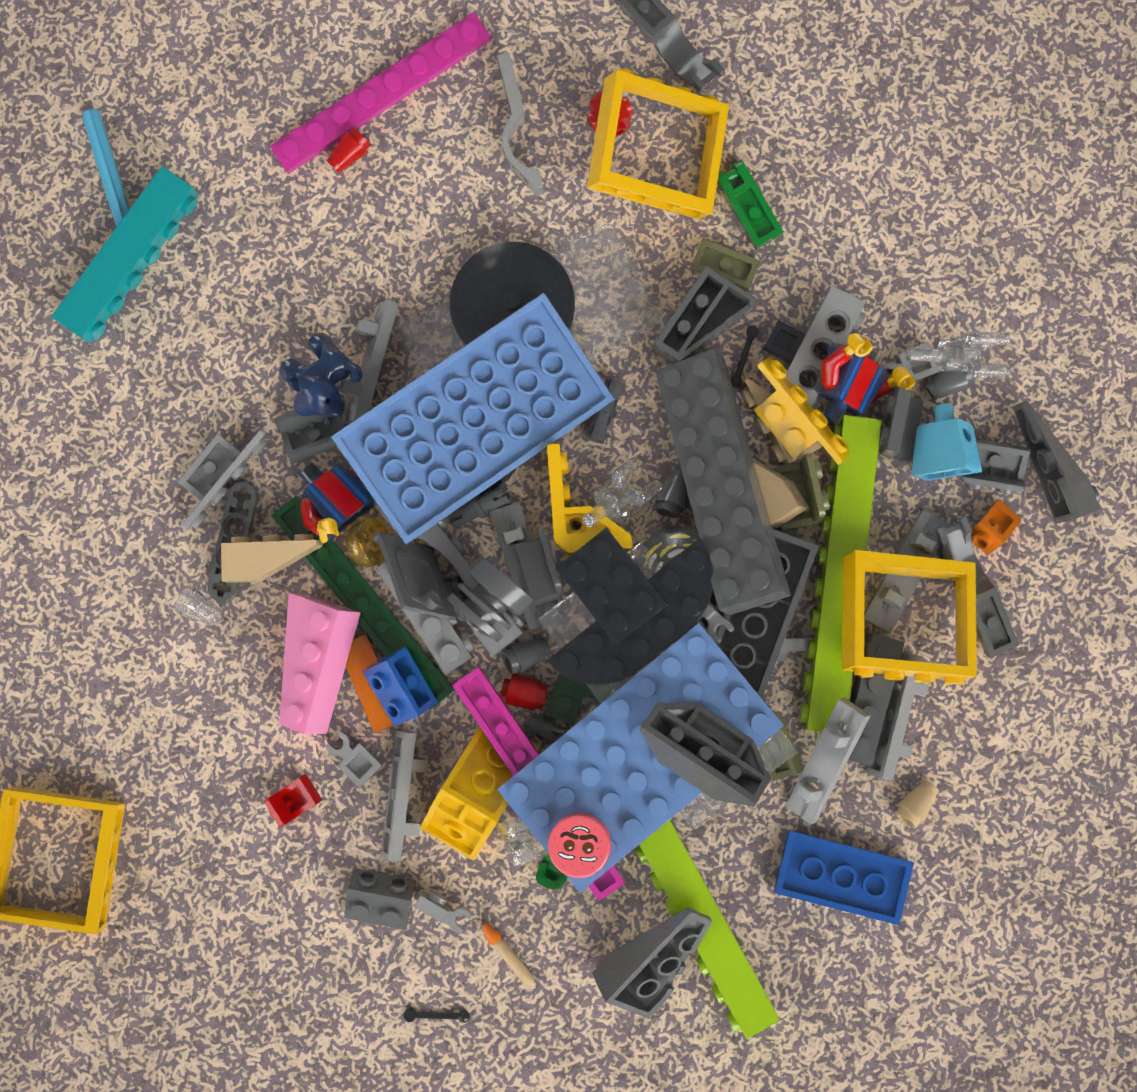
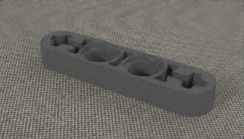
[208,482,259,602]

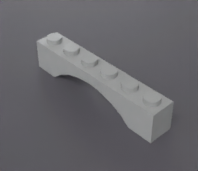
[376,505,524,657]

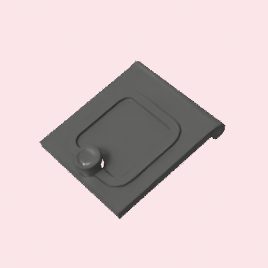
[372,531,457,621]

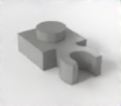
[881,342,940,382]
[326,731,383,788]

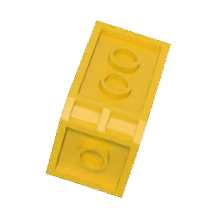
[547,444,633,557]
[420,726,540,861]

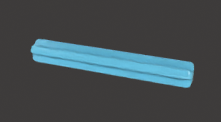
[82,109,130,226]

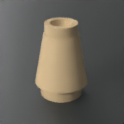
[895,780,939,829]

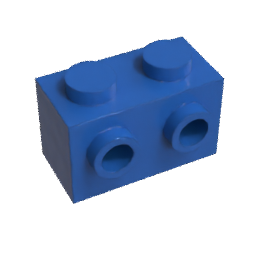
[362,647,438,726]

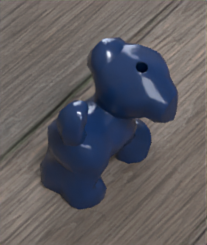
[279,332,363,418]

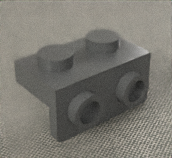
[879,388,923,461]
[274,410,346,464]
[959,439,1031,494]
[344,869,416,930]

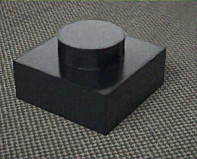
[762,320,806,364]

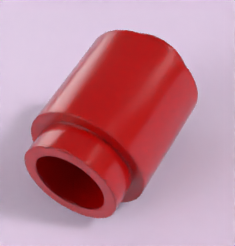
[500,674,549,711]

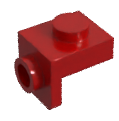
[264,774,323,827]

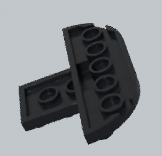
[547,528,713,685]

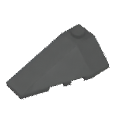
[1013,401,1100,524]
[592,907,712,1019]

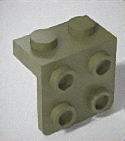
[771,453,829,531]

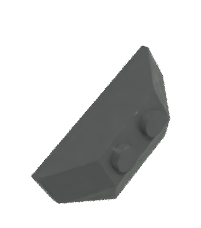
[639,702,771,806]

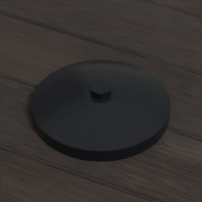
[450,242,575,346]

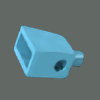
[912,404,982,481]

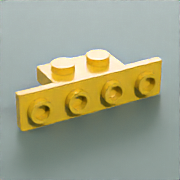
[754,357,850,465]

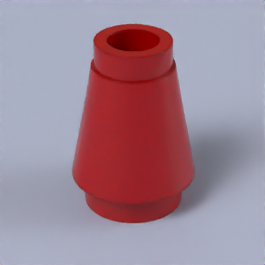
[326,127,372,173]

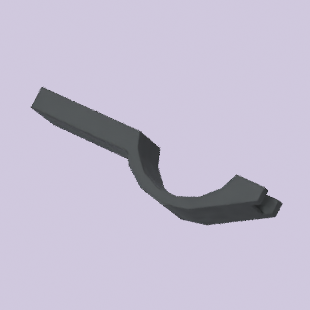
[614,0,725,92]
[935,516,1019,658]

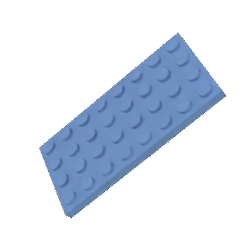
[331,293,615,544]
[497,623,784,893]

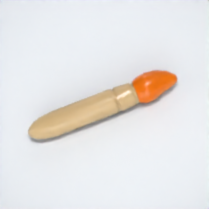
[482,923,534,987]

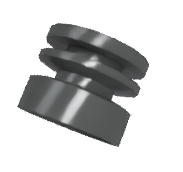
[446,556,534,642]

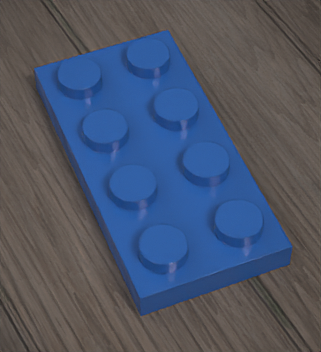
[773,829,914,925]

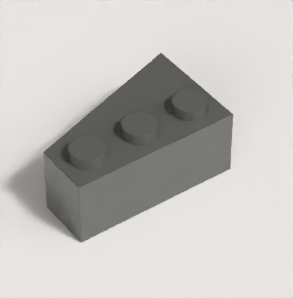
[652,266,759,364]

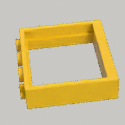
[587,68,729,219]
[842,550,977,685]
[0,787,125,934]

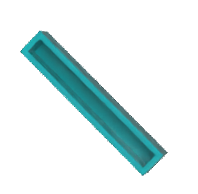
[51,166,199,343]

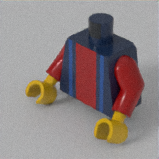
[816,333,915,424]
[300,463,375,543]

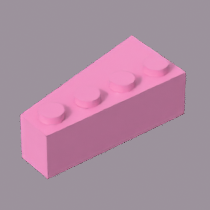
[279,593,361,734]

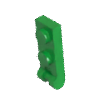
[717,160,784,250]

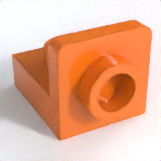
[971,499,1022,555]

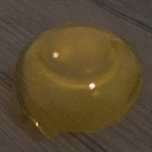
[346,517,389,568]

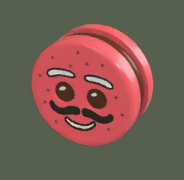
[548,812,611,878]

